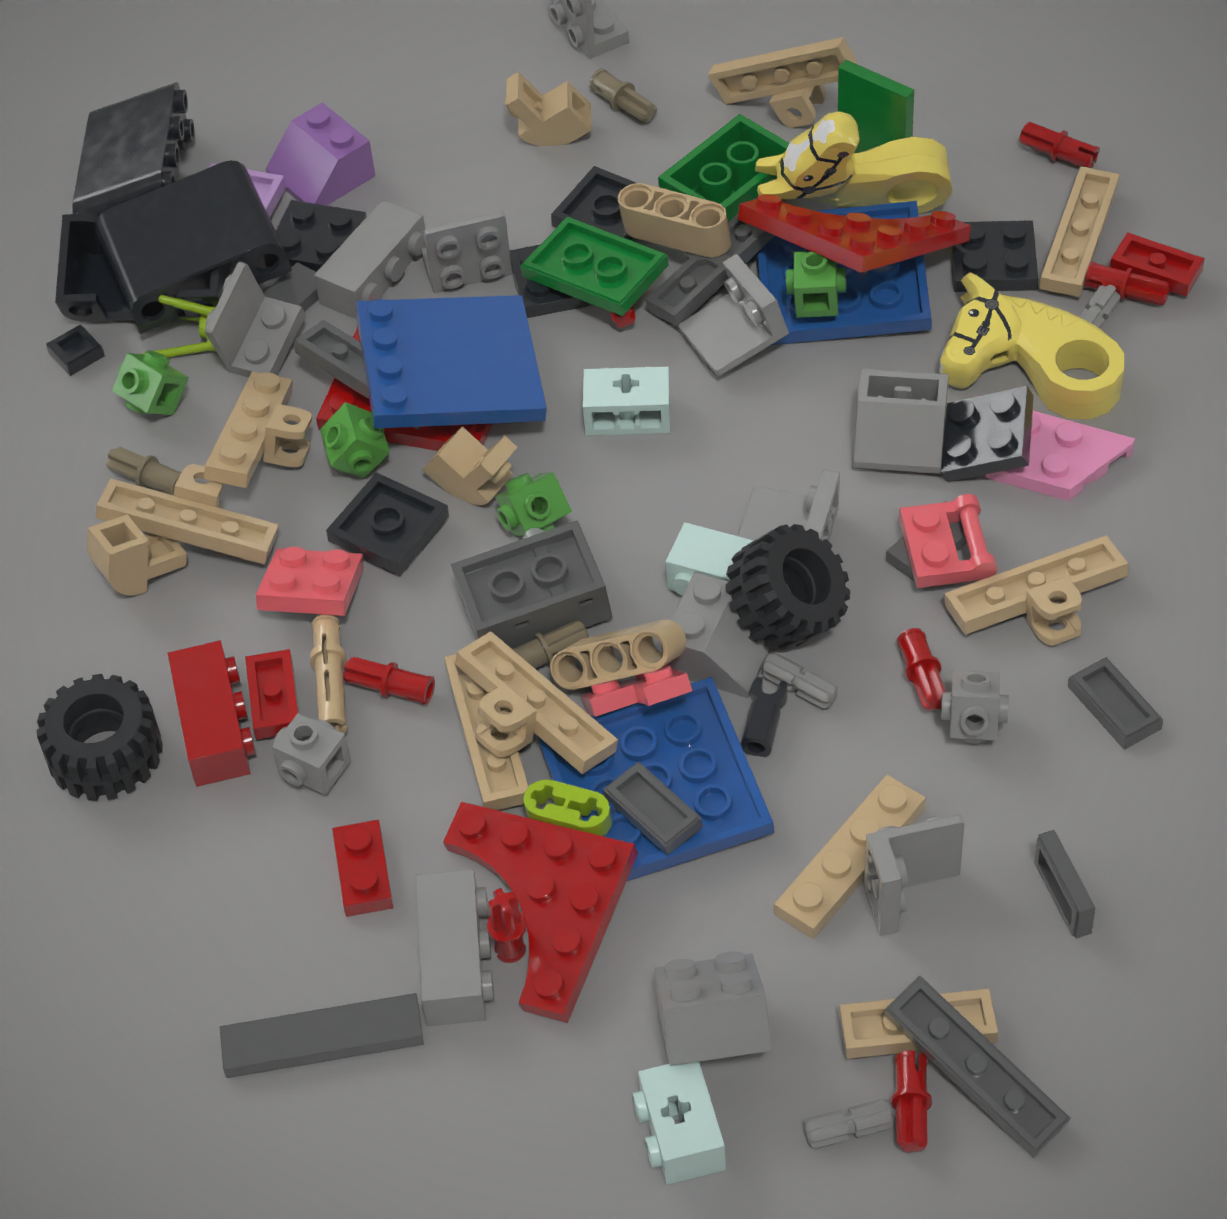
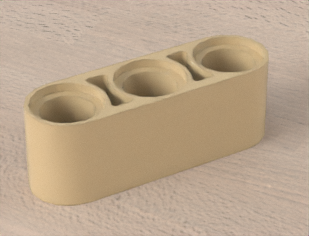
[618,183,732,258]
[550,620,687,690]

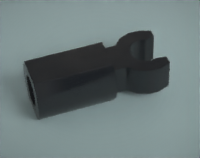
[741,677,787,757]

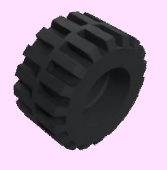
[725,524,850,650]
[36,674,163,801]

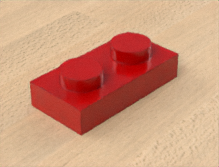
[1110,232,1205,297]
[245,649,299,740]
[332,819,394,917]

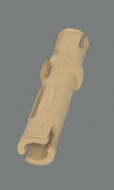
[310,615,348,733]

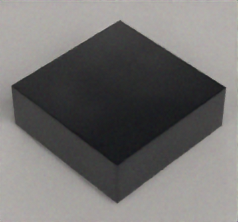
[46,324,105,376]

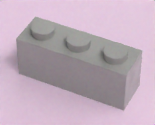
[314,199,426,319]
[416,869,494,1026]

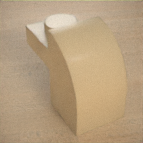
[505,72,592,146]
[422,427,517,505]
[87,514,187,595]

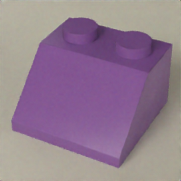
[266,102,376,206]

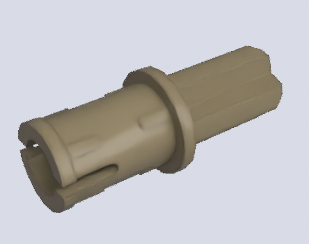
[589,68,657,123]
[106,447,181,495]
[512,620,589,668]

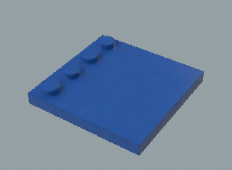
[758,201,932,345]
[356,295,547,428]
[537,677,775,882]

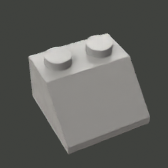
[661,572,771,698]

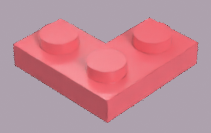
[581,666,692,717]

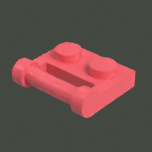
[899,494,997,588]

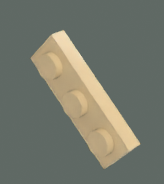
[839,989,998,1059]

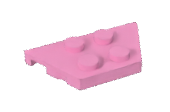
[975,395,1135,501]

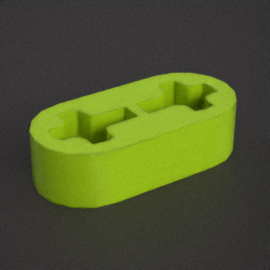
[523,779,613,836]

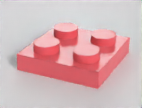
[256,547,364,616]

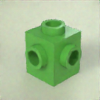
[786,251,846,318]
[112,350,189,415]
[320,402,390,479]
[495,472,572,536]

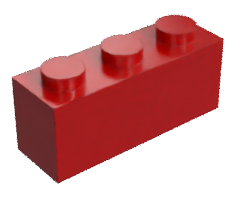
[167,640,256,787]

